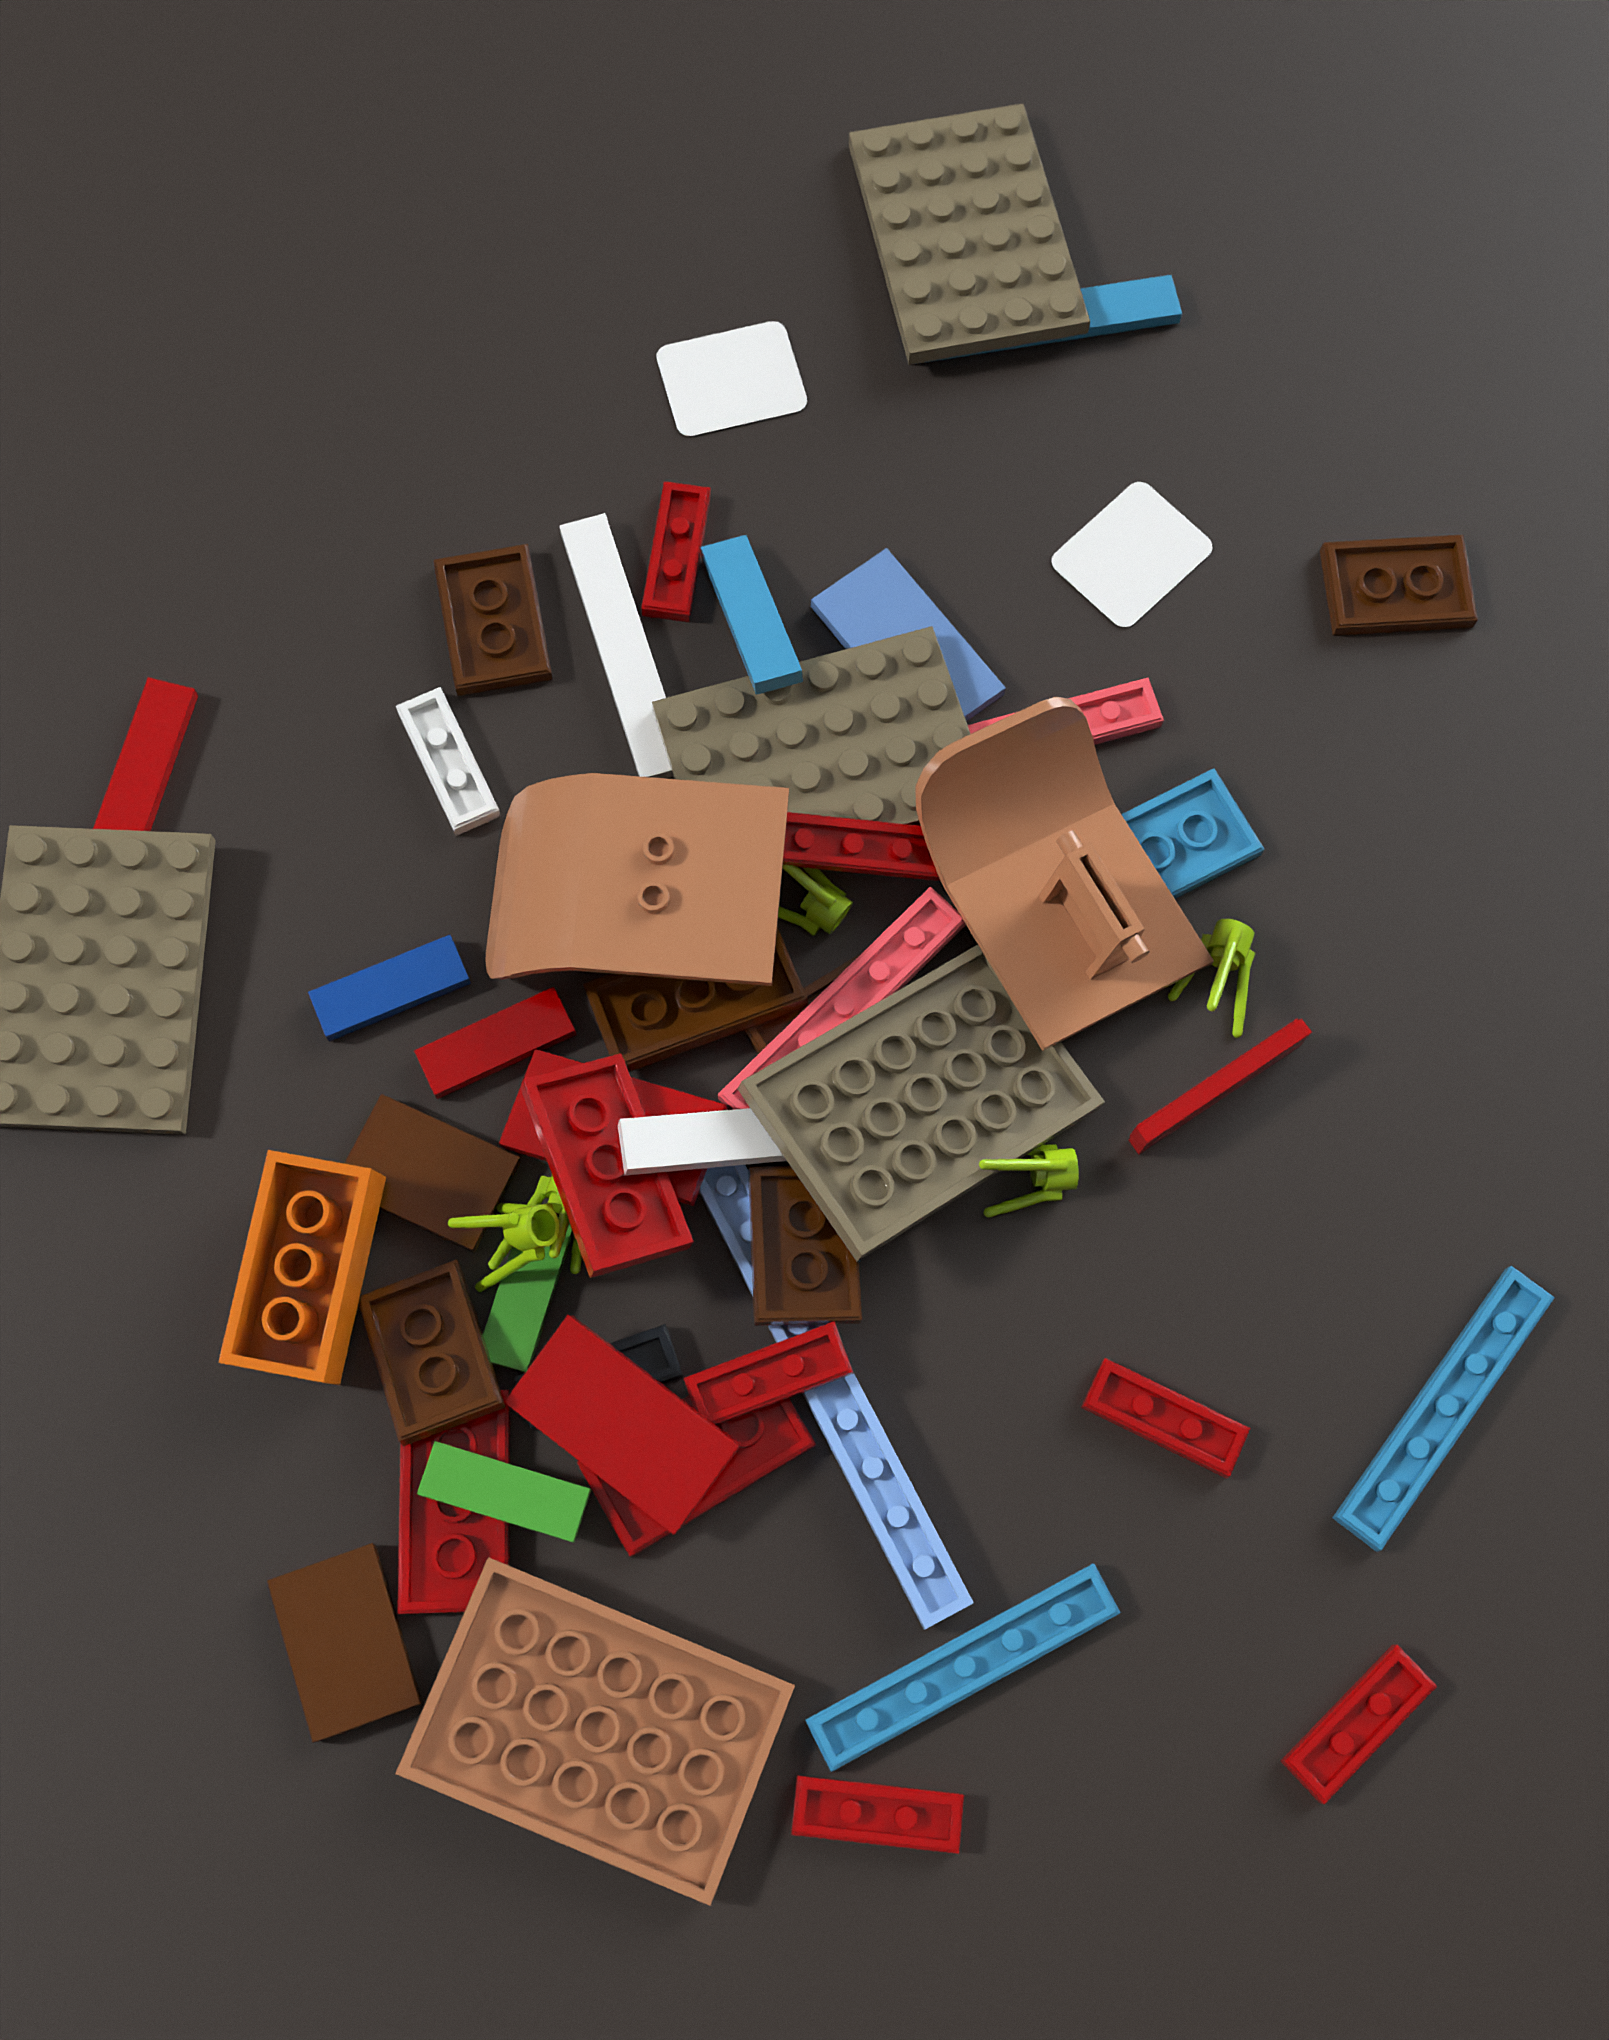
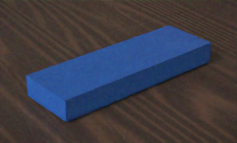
[308,934,471,1041]

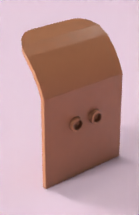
[915,697,1214,1051]
[485,773,789,986]

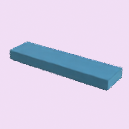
[701,535,803,695]

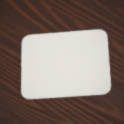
[657,321,807,436]
[1052,482,1212,627]

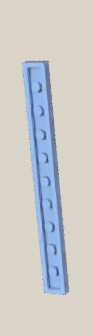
[699,1165,973,1630]

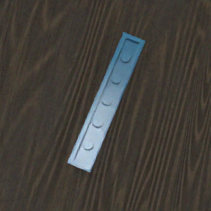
[916,275,1182,364]
[1332,1266,1555,1552]
[805,1563,1121,1772]

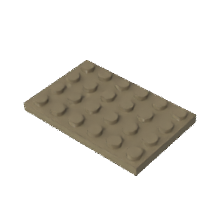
[849,103,1090,365]
[652,626,970,826]
[0,825,216,1134]
[738,945,1105,1262]

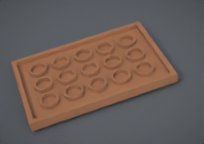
[395,1557,795,1906]

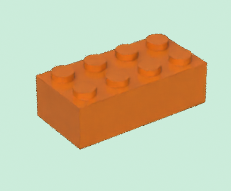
[218,1150,386,1385]

